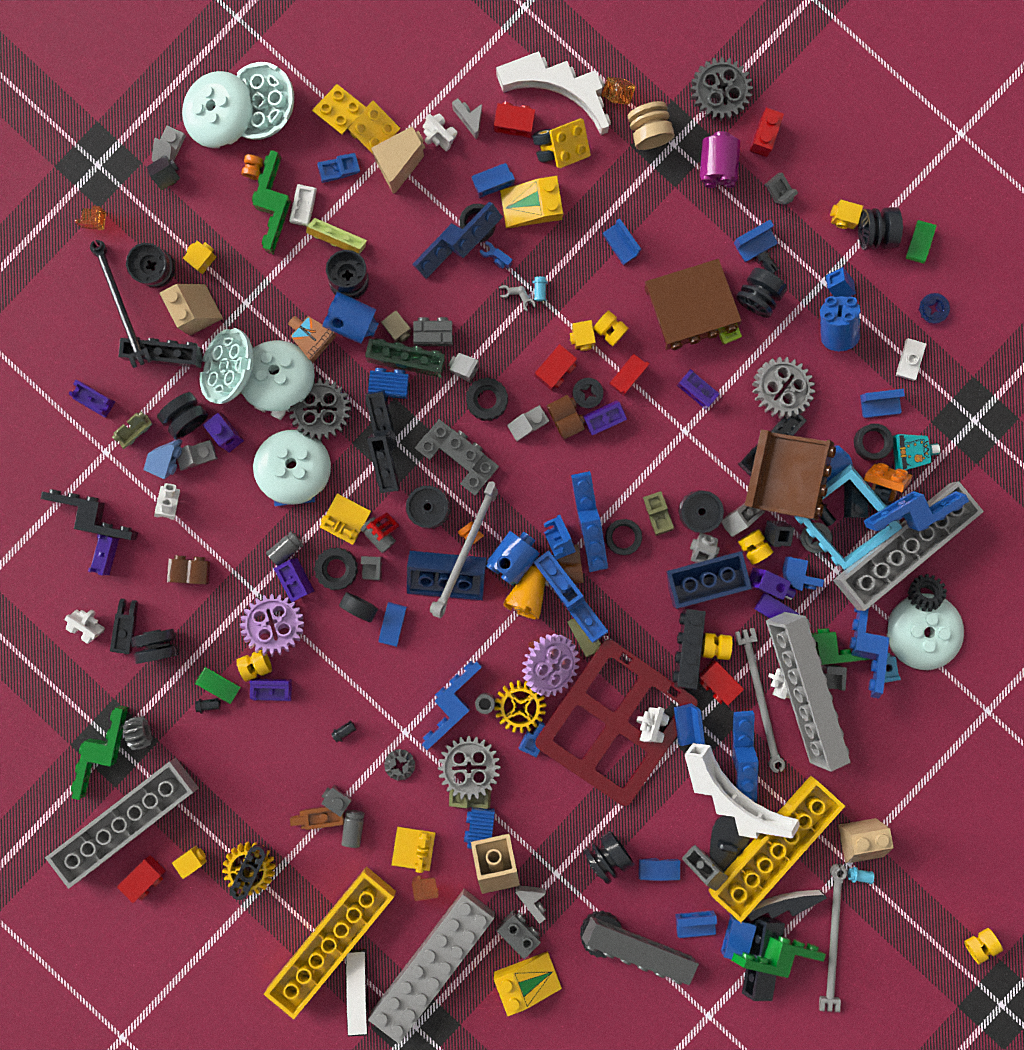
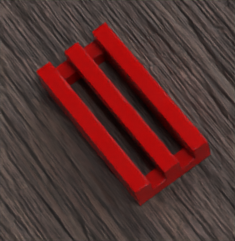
[366,512,399,541]

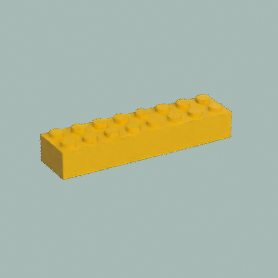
[708,776,845,923]
[264,866,396,1019]

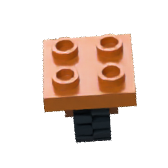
[864,463,913,509]

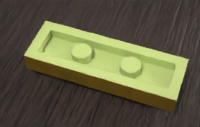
[306,218,367,254]

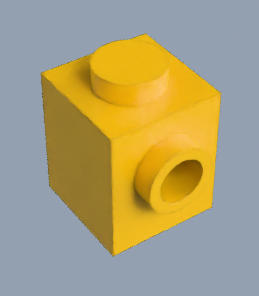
[830,200,863,229]
[183,241,216,274]
[570,320,596,351]
[172,845,207,879]

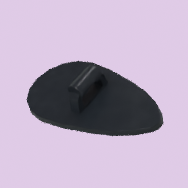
[710,815,750,872]

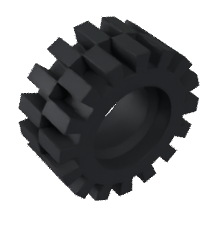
[907,574,947,612]

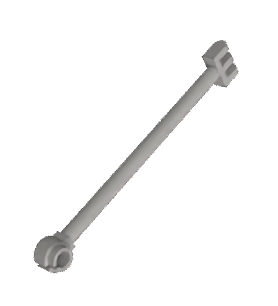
[430,481,498,618]
[735,628,785,773]
[819,864,847,1012]

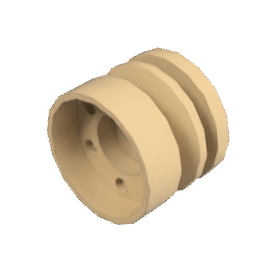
[628,101,675,150]

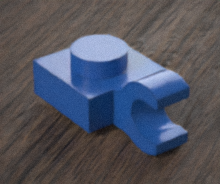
[480,241,513,269]
[518,720,545,758]

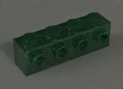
[365,338,446,378]

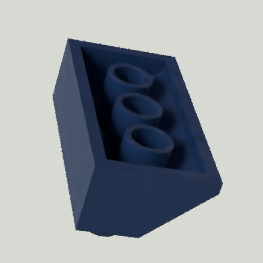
[407,551,486,601]
[666,551,752,609]

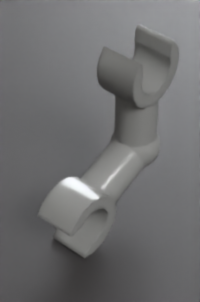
[499,285,535,312]

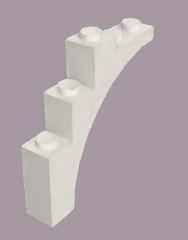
[496,51,611,135]
[685,743,800,838]

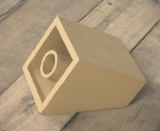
[371,127,425,193]
[160,284,223,336]
[838,818,893,864]
[471,834,520,894]

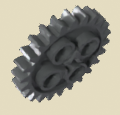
[690,57,753,121]
[288,378,352,441]

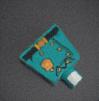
[892,434,940,470]

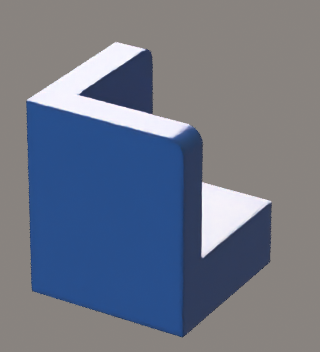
[826,267,856,297]

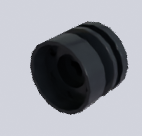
[858,207,903,250]
[126,243,176,288]
[326,250,369,300]
[736,268,788,318]
[584,831,635,884]

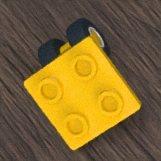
[532,118,591,168]

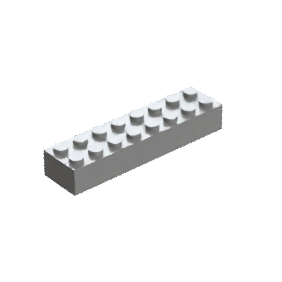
[833,481,984,611]
[766,612,850,772]
[45,758,199,889]
[368,889,494,1044]

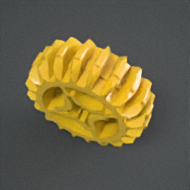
[494,680,546,733]
[222,842,276,896]

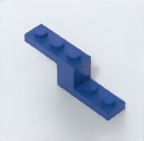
[571,471,608,572]
[864,491,969,531]
[534,551,608,643]
[849,607,890,699]
[422,660,482,750]
[732,711,758,803]

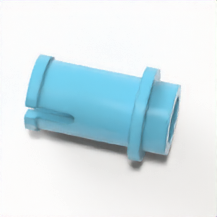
[533,277,548,301]
[848,867,874,884]

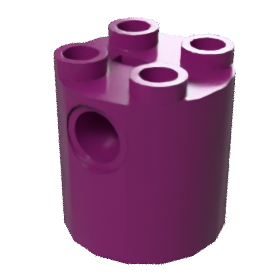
[700,131,741,188]

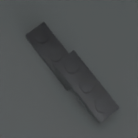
[365,390,400,493]
[40,489,138,540]

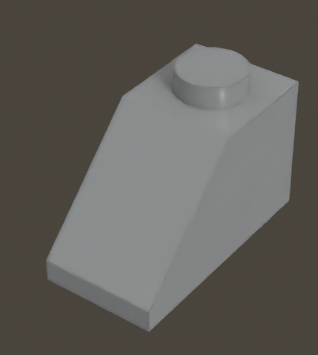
[448,353,479,383]
[721,503,764,537]

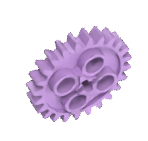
[240,594,304,657]
[522,633,580,697]

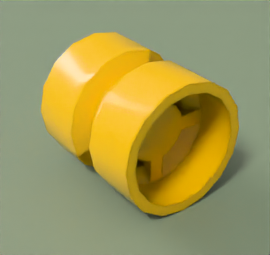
[593,310,629,347]
[738,529,773,565]
[701,632,732,660]
[237,650,272,682]
[964,928,1003,964]

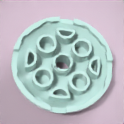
[237,62,294,140]
[182,71,253,148]
[200,328,253,404]
[241,340,315,411]
[253,430,331,505]
[887,593,964,670]

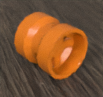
[241,154,264,180]
[458,521,484,545]

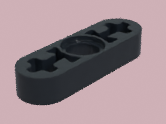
[230,844,267,900]

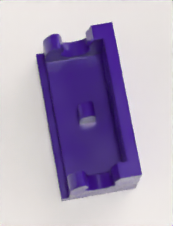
[676,369,720,410]
[69,380,115,418]
[583,401,627,435]
[88,534,119,576]
[274,558,314,603]
[250,679,292,701]

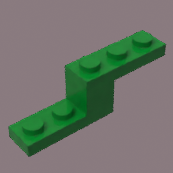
[252,150,291,255]
[811,628,870,665]
[71,705,129,800]
[731,936,826,978]

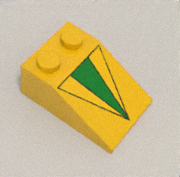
[500,176,563,228]
[494,951,562,1016]

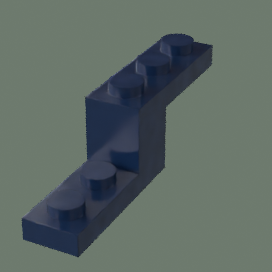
[412,202,503,279]

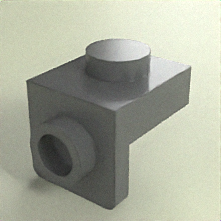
[764,172,798,205]
[321,785,352,817]

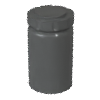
[360,517,396,554]
[266,531,304,566]
[475,693,495,714]
[341,810,365,848]

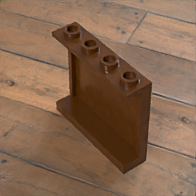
[644,259,741,350]
[745,429,836,520]

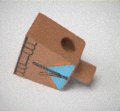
[288,316,337,363]

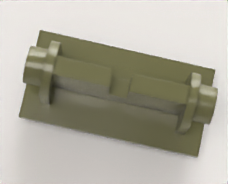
[112,411,152,449]

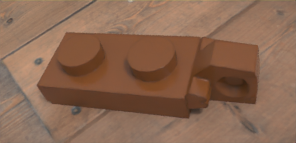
[290,806,345,830]

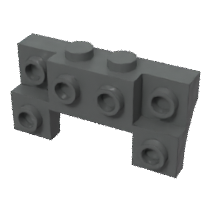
[415,419,499,496]

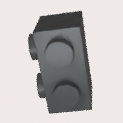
[497,910,541,959]

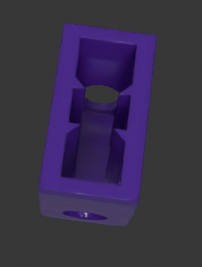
[203,412,244,453]
[749,567,796,600]

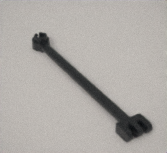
[90,240,152,368]

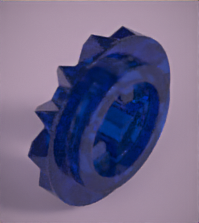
[918,293,950,324]

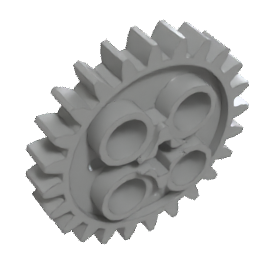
[752,357,815,419]
[438,736,500,800]

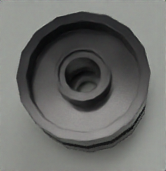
[157,392,209,440]
[406,486,451,529]
[678,490,724,533]
[130,628,179,664]

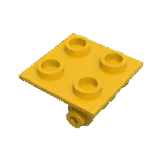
[312,84,366,134]
[348,100,400,154]
[320,493,371,545]
[392,827,435,873]

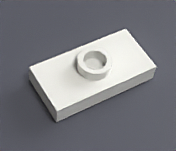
[289,184,317,226]
[896,338,926,381]

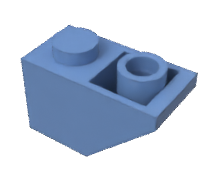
[143,439,183,479]

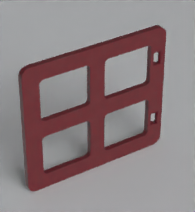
[535,639,698,806]

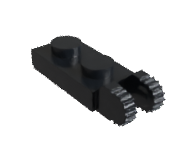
[110,598,138,654]

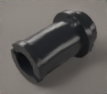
[756,250,779,273]
[819,502,837,527]
[195,697,221,714]
[331,720,357,743]

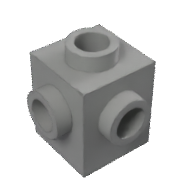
[690,533,720,563]

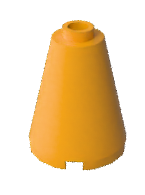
[503,564,546,620]

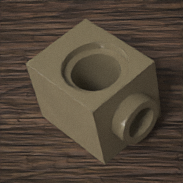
[381,311,412,343]

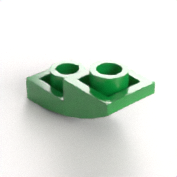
[905,220,937,263]
[195,667,241,704]

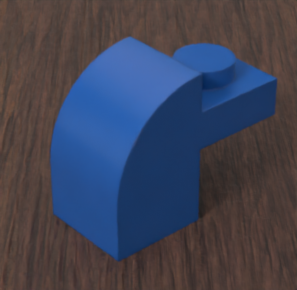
[782,557,824,591]

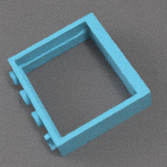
[794,464,902,570]

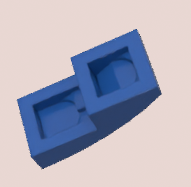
[317,153,360,183]
[378,602,407,647]
[639,858,680,881]

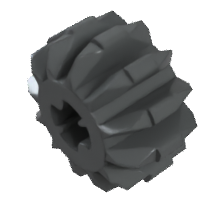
[123,716,152,750]

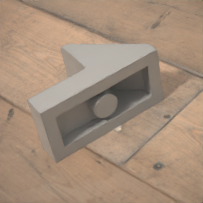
[452,98,482,139]
[152,126,186,162]
[507,405,549,441]
[177,440,218,471]
[516,885,546,924]

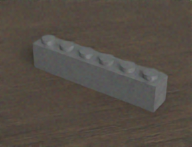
[582,916,699,985]

